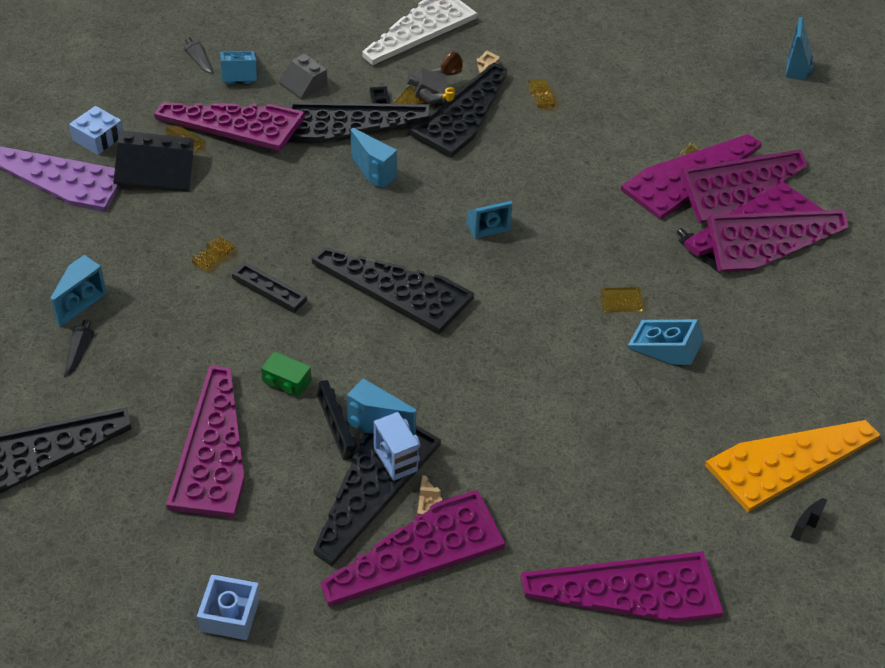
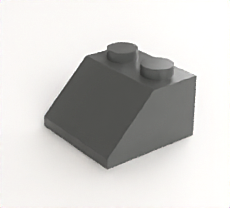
[279,53,327,100]

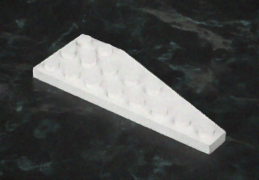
[362,0,477,65]

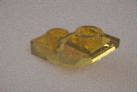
[528,79,556,108]
[192,236,234,272]

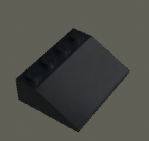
[113,130,194,192]

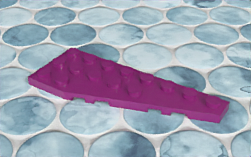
[520,551,723,623]

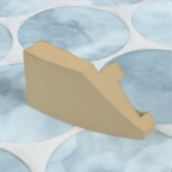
[477,51,500,73]
[417,475,442,515]

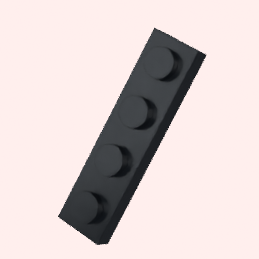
[232,262,307,313]
[317,380,356,460]

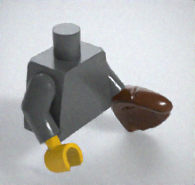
[406,51,463,107]

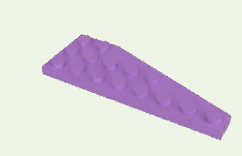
[0,146,121,212]

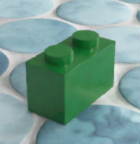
[261,351,312,397]

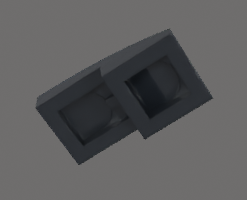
[369,86,391,104]
[791,498,827,541]

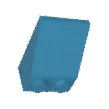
[786,17,814,81]
[220,51,257,84]
[351,128,397,189]
[50,255,107,327]
[628,319,704,365]
[347,378,417,435]

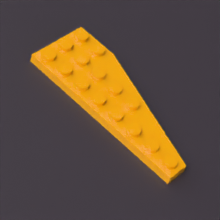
[705,420,880,513]

